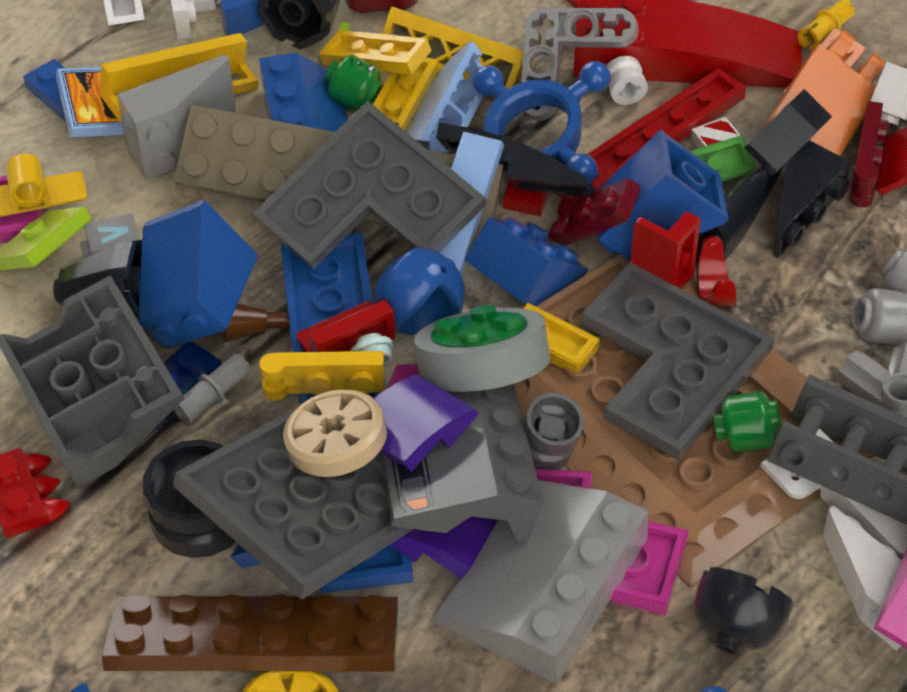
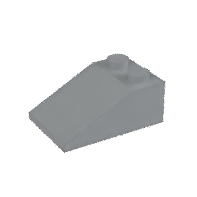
[117,54,236,180]

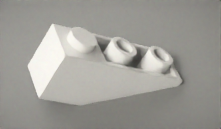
[823,505,902,651]

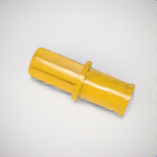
[798,0,856,50]

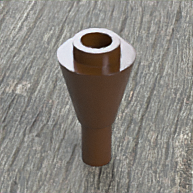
[216,304,290,342]

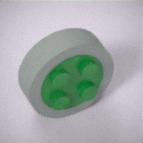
[414,305,550,392]

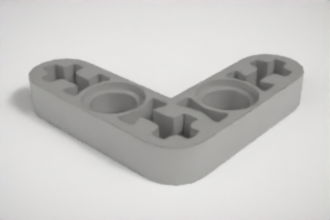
[521,8,639,121]

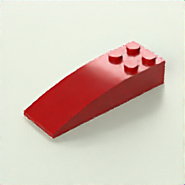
[573,0,802,88]

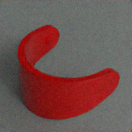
[697,236,737,307]

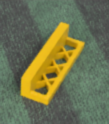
[382,6,536,89]
[100,33,259,122]

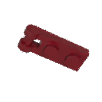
[849,101,888,207]
[548,178,641,246]

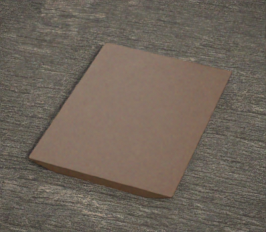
[511,254,875,588]

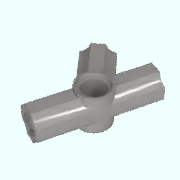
[836,342,907,417]

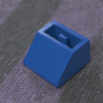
[465,217,588,306]

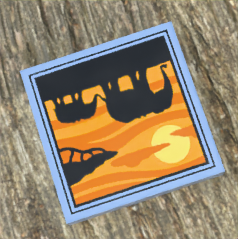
[56,67,124,138]

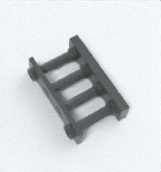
[767,374,907,525]

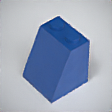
[597,130,728,261]
[139,200,258,349]

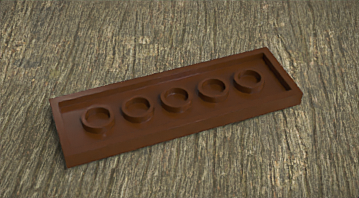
[102,594,399,672]

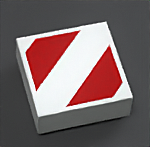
[691,117,740,148]

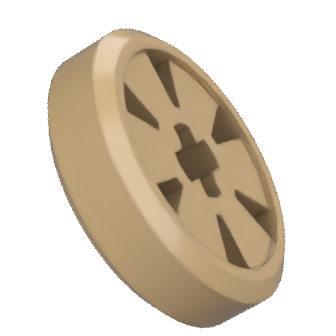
[283,389,387,477]

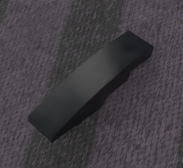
[436,123,595,197]

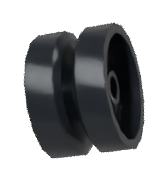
[143,439,236,558]

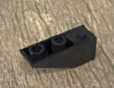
[773,140,850,258]

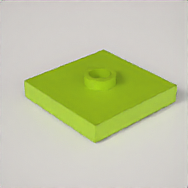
[0,206,92,271]

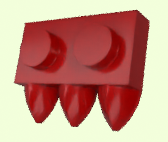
[0,447,69,539]

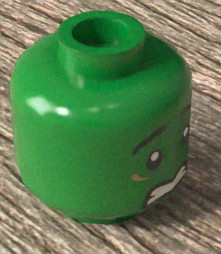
[324,55,384,112]

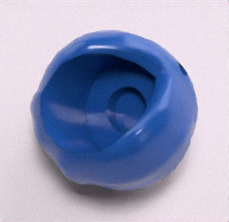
[375,247,465,334]

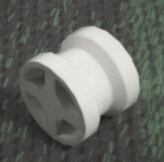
[607,56,648,105]

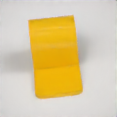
[0,154,88,217]

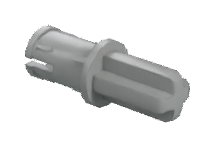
[174,354,251,425]

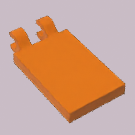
[763,29,886,156]

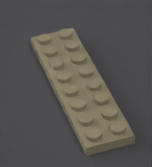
[173,104,505,243]

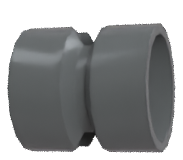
[523,393,584,470]

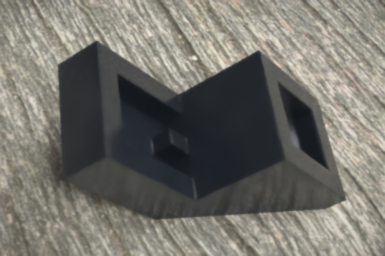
[744,89,832,176]

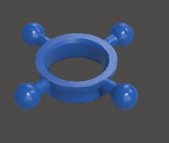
[473,61,611,183]

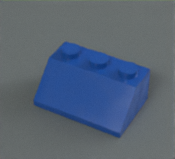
[259,53,348,132]

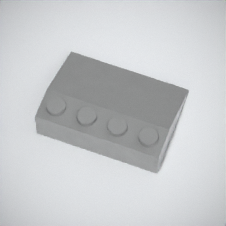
[434,480,649,684]

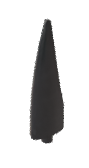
[695,164,785,264]

